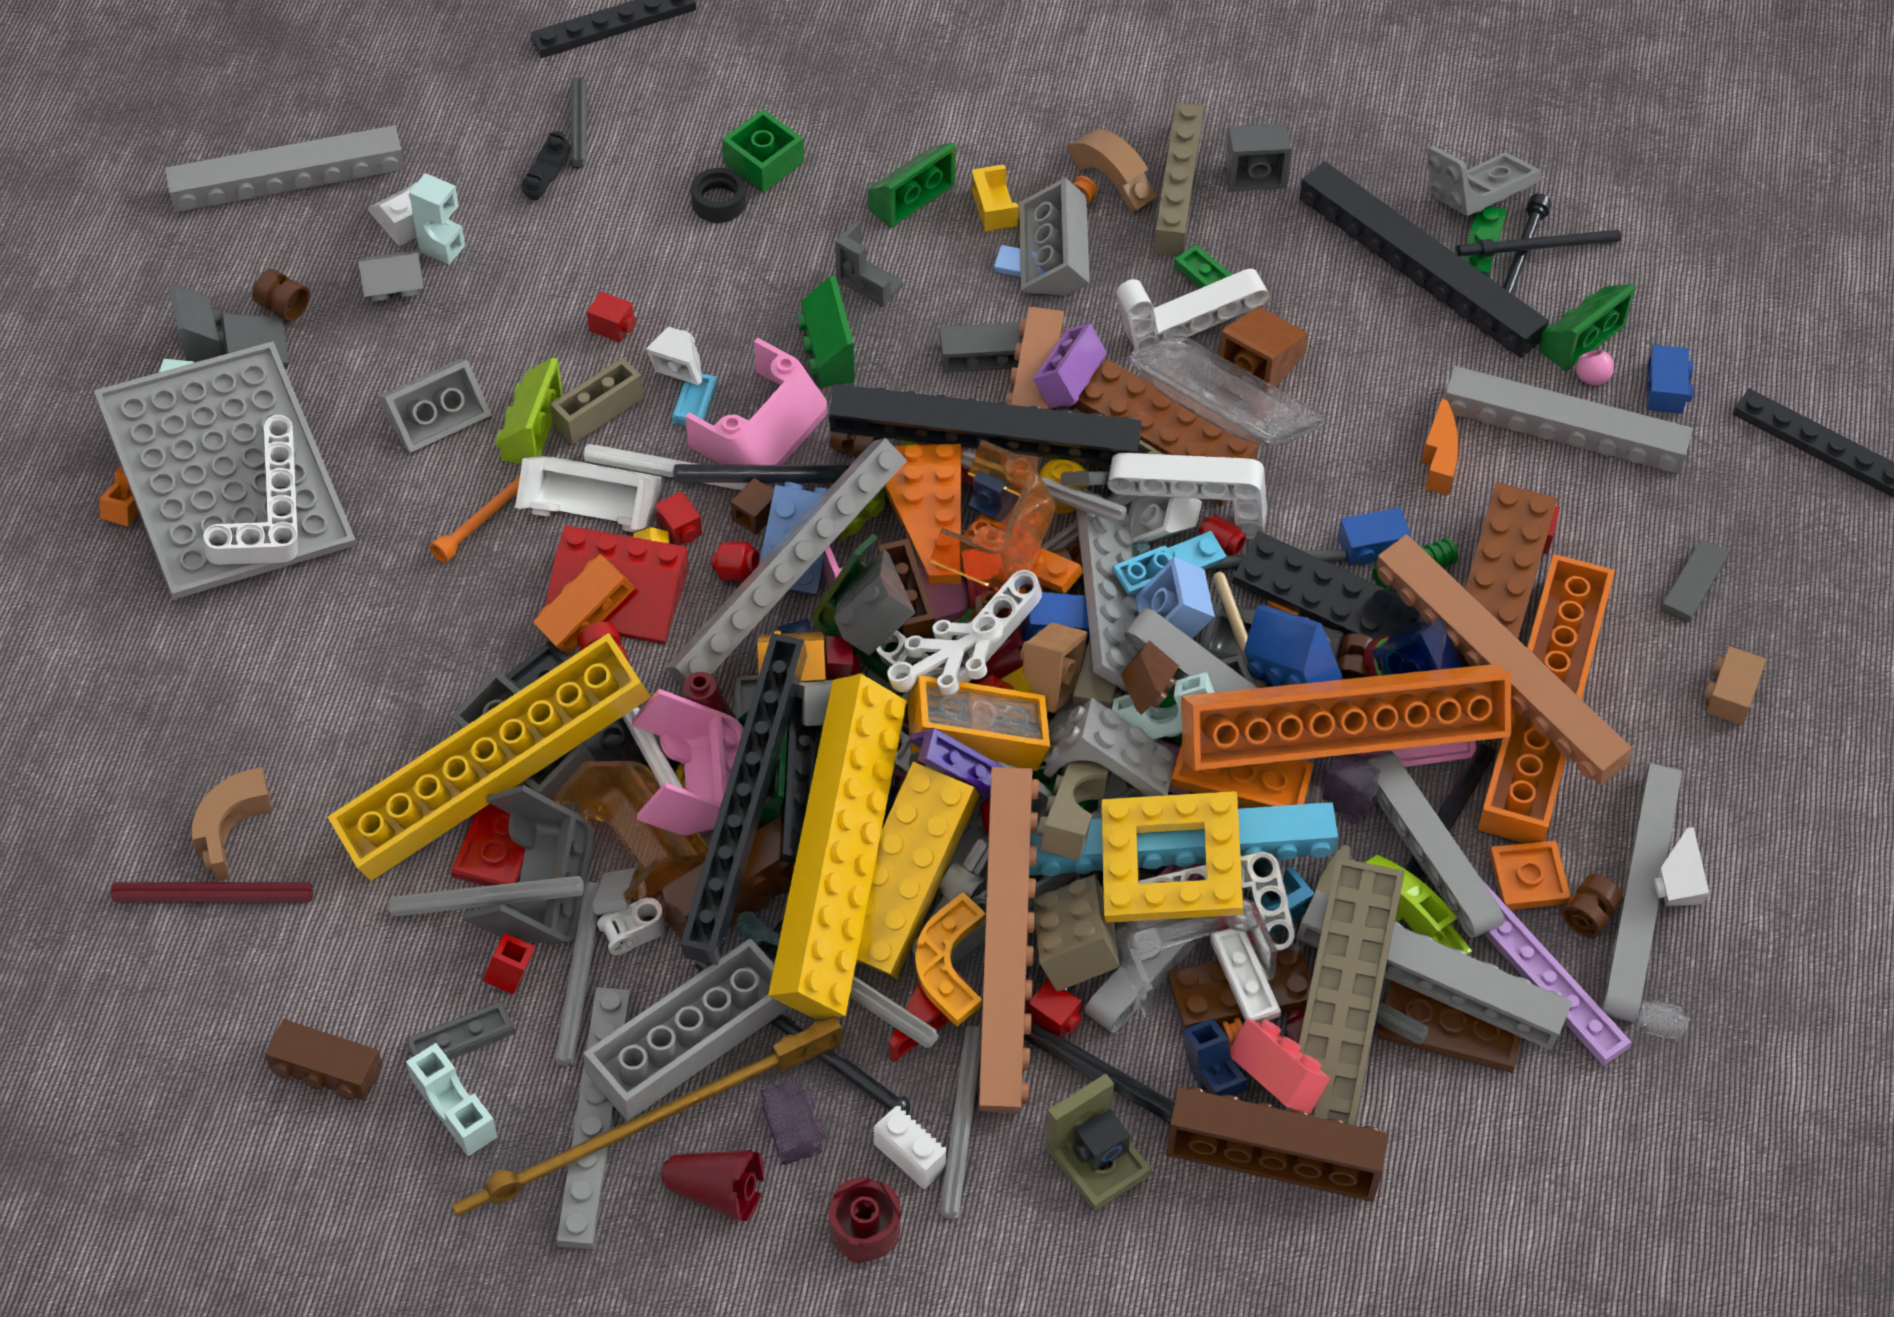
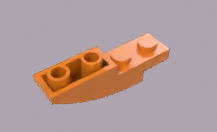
[961,515,1083,594]

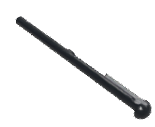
[696,961,911,1115]

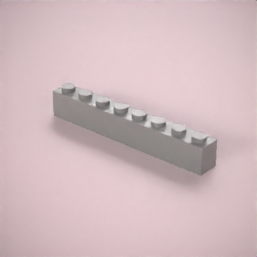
[165,125,405,212]
[1445,366,1693,474]
[1296,890,1573,1050]

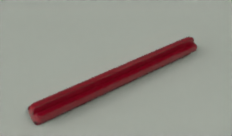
[111,882,313,902]

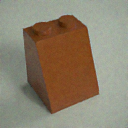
[1217,306,1309,397]

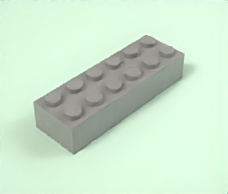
[583,938,790,1121]

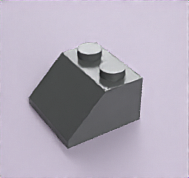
[167,284,224,363]

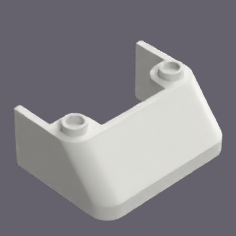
[515,456,662,532]

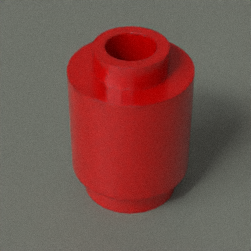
[1198,514,1247,555]

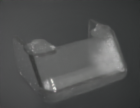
[1115,898,1277,1019]

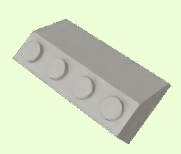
[1019,177,1090,296]

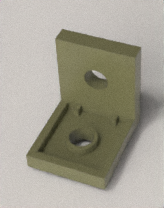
[1045,1074,1152,1212]

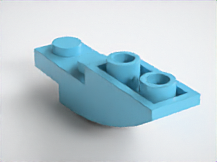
[1112,531,1227,595]

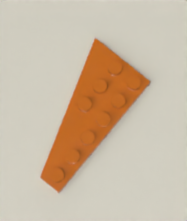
[884,444,961,585]

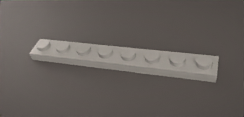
[557,987,631,1249]

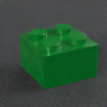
[722,109,804,193]

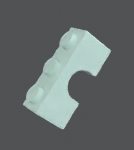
[409,173,465,265]
[1112,672,1215,740]
[406,1043,498,1156]

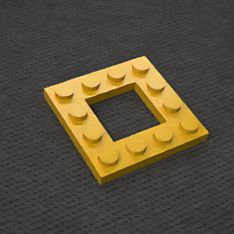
[1102,791,1244,923]

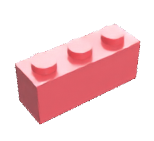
[1230,1018,1331,1114]

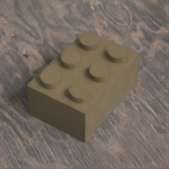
[1033,874,1120,992]

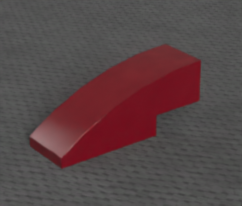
[824,636,861,680]

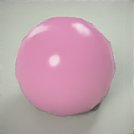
[1576,350,1614,386]

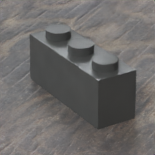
[940,322,1023,373]

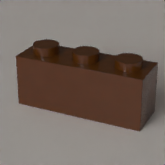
[877,538,935,639]
[265,1019,383,1101]

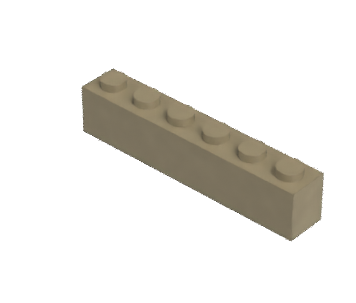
[1154,102,1204,256]

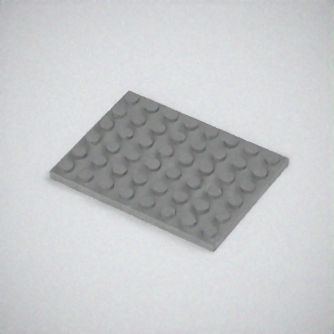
[94,341,356,600]

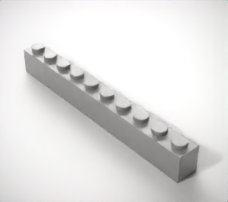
[665,438,907,686]

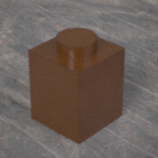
[730,478,774,535]

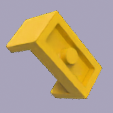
[971,165,1019,232]

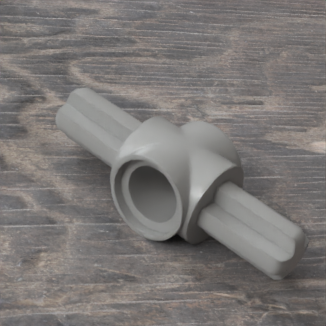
[930,838,989,919]

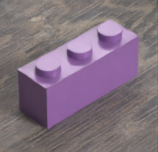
[1033,323,1107,409]

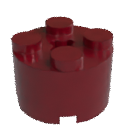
[828,1177,901,1263]

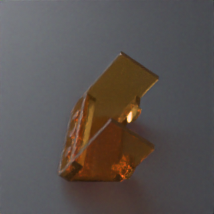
[929,440,1056,593]
[553,761,708,899]

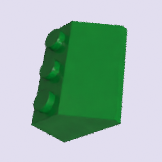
[868,142,956,228]
[797,275,854,388]
[1539,284,1636,372]

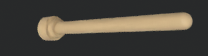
[1213,572,1267,688]

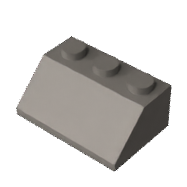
[377,359,492,453]

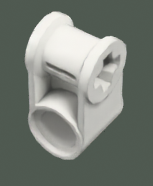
[597,898,666,955]

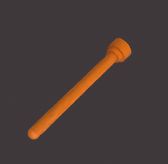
[429,475,520,563]

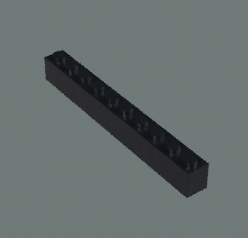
[1299,161,1549,358]
[829,384,1142,465]
[680,633,807,966]

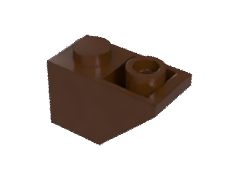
[1121,640,1179,715]

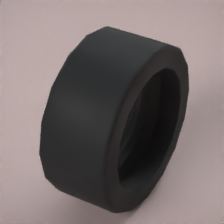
[690,167,746,223]

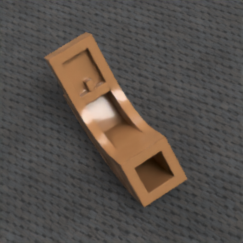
[1066,129,1157,212]
[192,767,273,882]

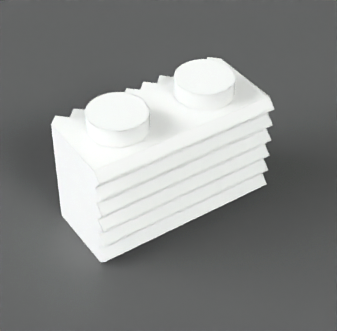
[873,1106,946,1189]

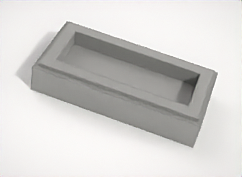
[592,868,638,915]

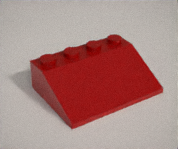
[545,525,689,645]

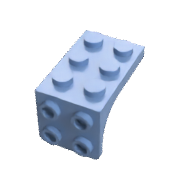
[759,482,828,596]

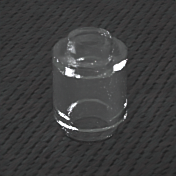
[1636,999,1690,1041]

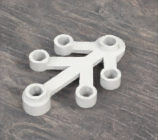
[887,614,1004,695]

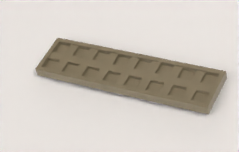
[1286,857,1405,1126]

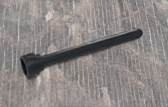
[1503,194,1552,294]

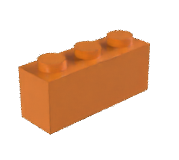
[533,554,636,656]

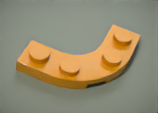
[915,892,986,1027]

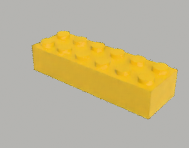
[856,762,980,980]

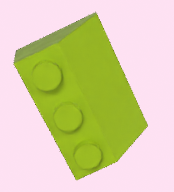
[496,358,563,464]

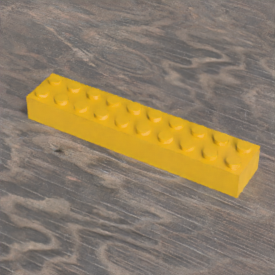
[328,633,651,881]
[768,674,907,1020]

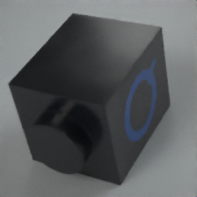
[1073,1109,1131,1172]

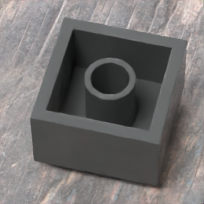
[1224,123,1291,192]

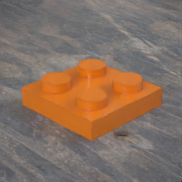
[1489,840,1571,910]

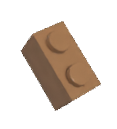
[1704,646,1766,726]

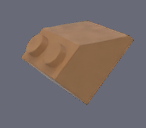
[1020,622,1087,713]

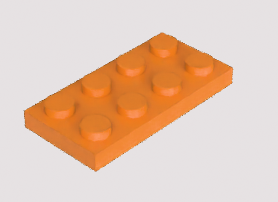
[1170,743,1314,808]

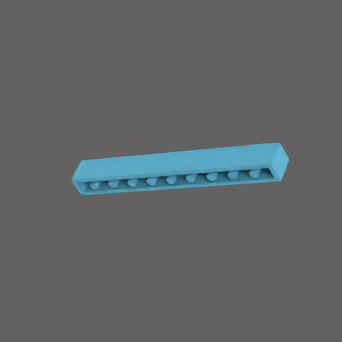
[1029,802,1338,876]

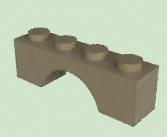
[1037,760,1111,861]

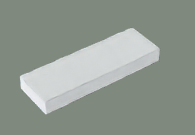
[1210,925,1281,1023]

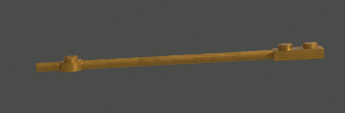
[451,1016,843,1217]

